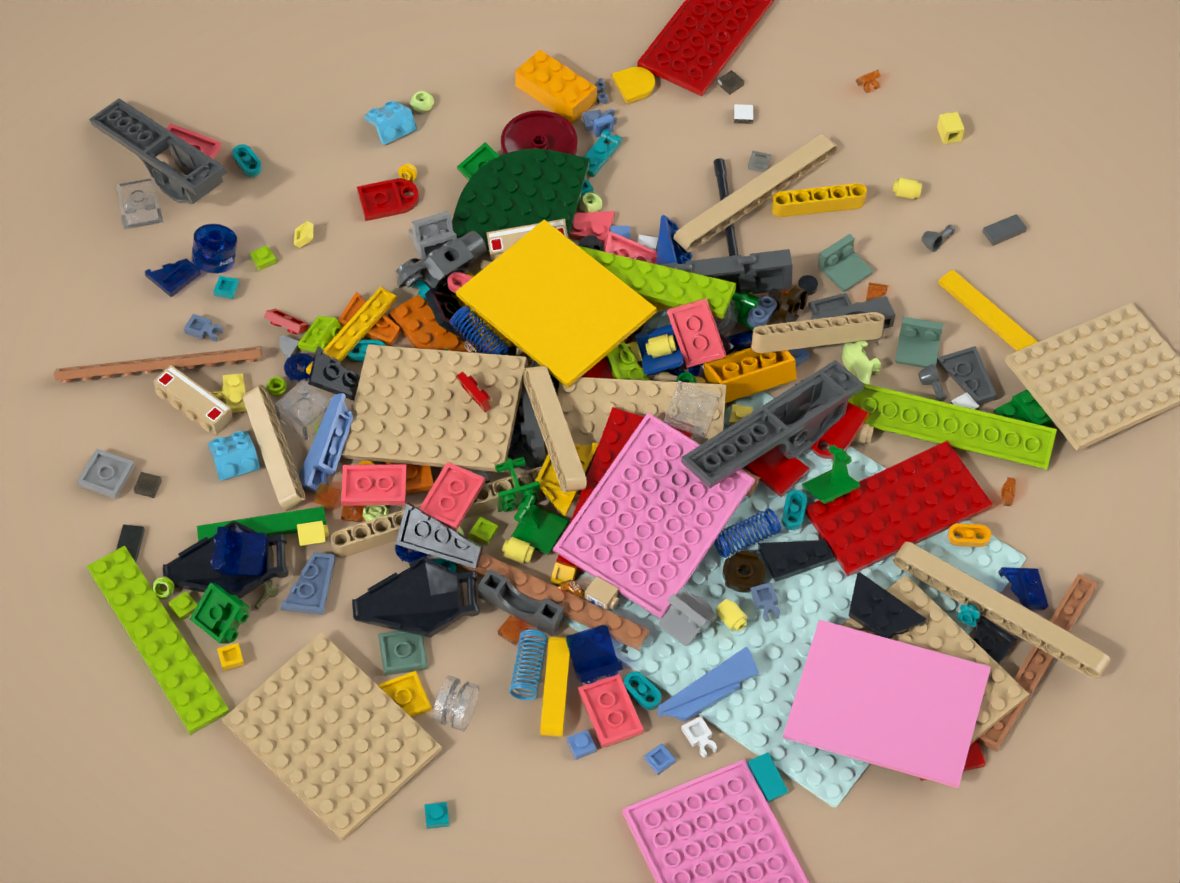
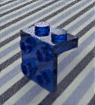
[211,527,267,576]
[566,625,623,684]

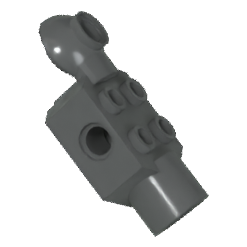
[396,231,487,289]

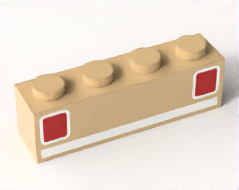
[486,219,568,262]
[154,365,233,435]

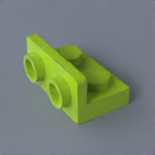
[297,315,342,352]

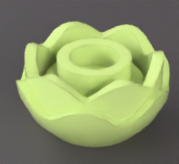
[410,91,434,113]
[578,193,602,213]
[362,505,389,521]

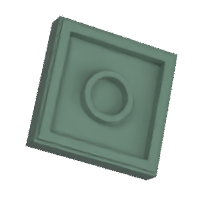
[378,631,428,676]

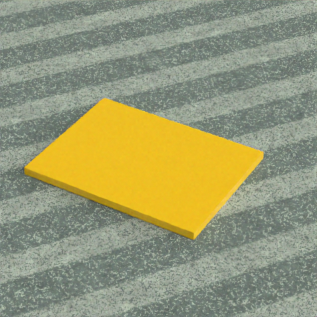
[456,220,657,388]

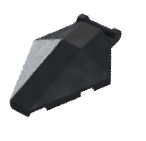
[163,520,288,598]
[352,556,480,638]

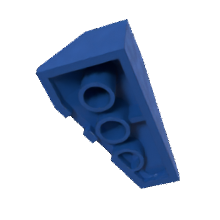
[656,215,693,265]

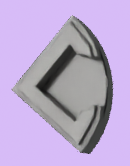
[279,335,299,360]

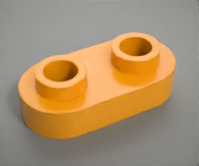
[947,524,991,547]

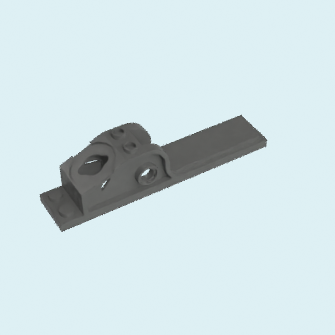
[89,98,227,204]
[681,360,865,488]

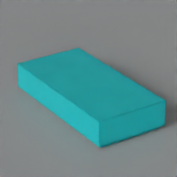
[747,752,788,803]

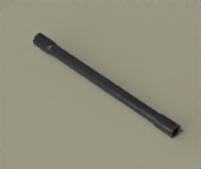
[713,158,739,256]

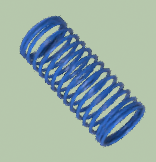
[450,305,510,355]
[714,508,781,558]

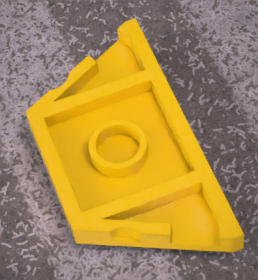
[535,443,599,516]

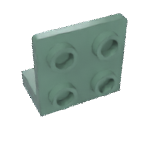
[818,234,873,292]
[895,317,943,368]

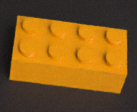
[515,49,597,124]
[704,348,797,403]

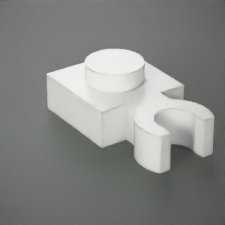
[681,716,717,758]

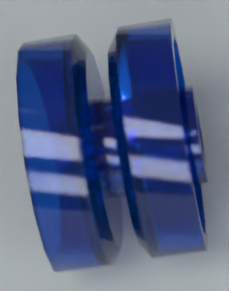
[191,224,237,274]

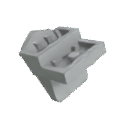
[409,211,457,260]
[659,588,718,646]

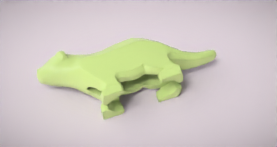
[842,340,881,385]

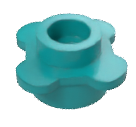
[957,604,980,627]

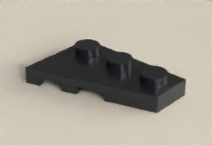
[308,346,360,401]

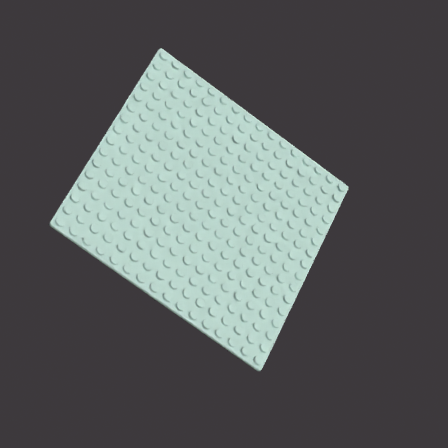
[563,391,1026,807]

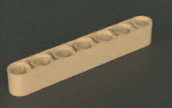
[751,312,885,353]
[523,366,587,492]
[242,384,306,511]

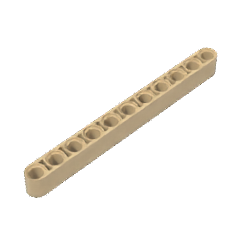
[673,134,838,252]
[331,467,544,557]
[893,542,1111,680]

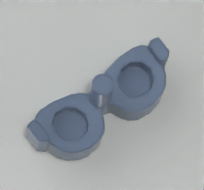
[595,78,608,104]

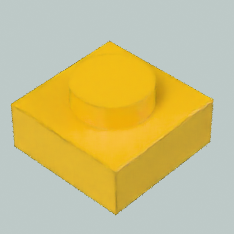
[550,561,577,589]
[217,643,244,671]

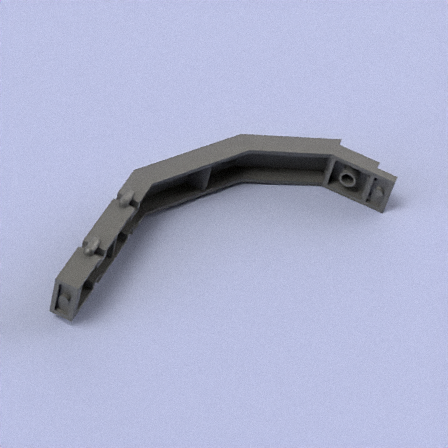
[516,249,793,467]

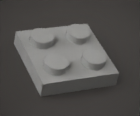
[77,449,135,499]

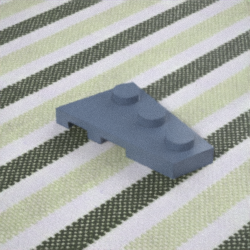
[280,552,335,615]

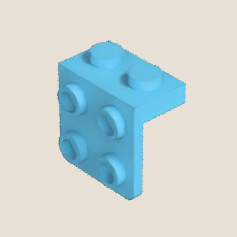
[364,101,417,145]
[208,431,260,481]

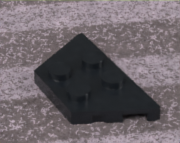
[425,283,478,345]
[848,572,927,639]

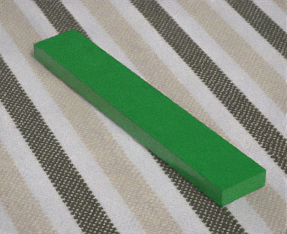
[197,506,326,541]

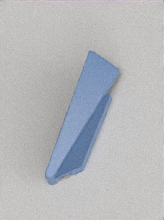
[298,393,353,494]
[657,647,759,722]

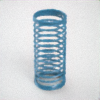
[509,629,548,700]

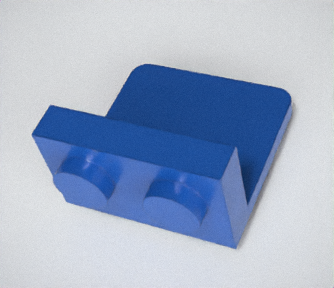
[636,324,684,375]

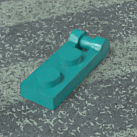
[584,129,623,178]

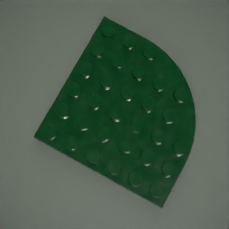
[452,149,590,251]

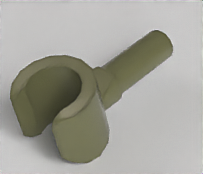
[255,580,278,609]

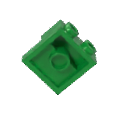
[457,142,500,181]
[993,389,1052,427]
[190,583,250,644]

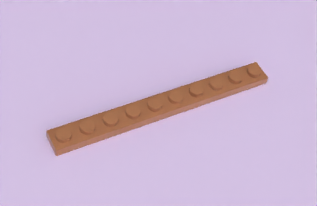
[54,346,262,383]
[454,553,649,651]
[978,573,1098,752]

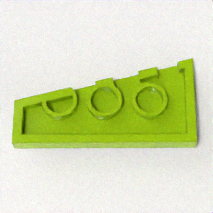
[605,341,650,381]

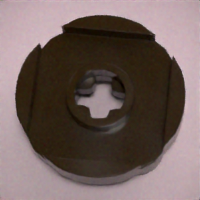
[776,285,808,323]
[722,551,766,593]

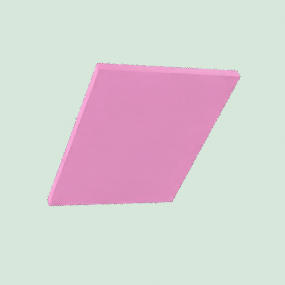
[553,413,756,619]
[783,620,991,788]
[622,759,809,883]

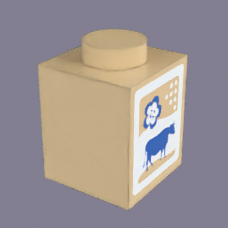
[584,576,619,611]

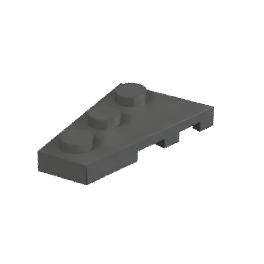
[937,346,997,405]

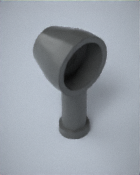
[921,225,955,252]
[918,364,947,401]

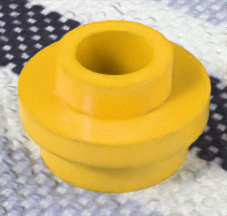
[398,163,417,182]

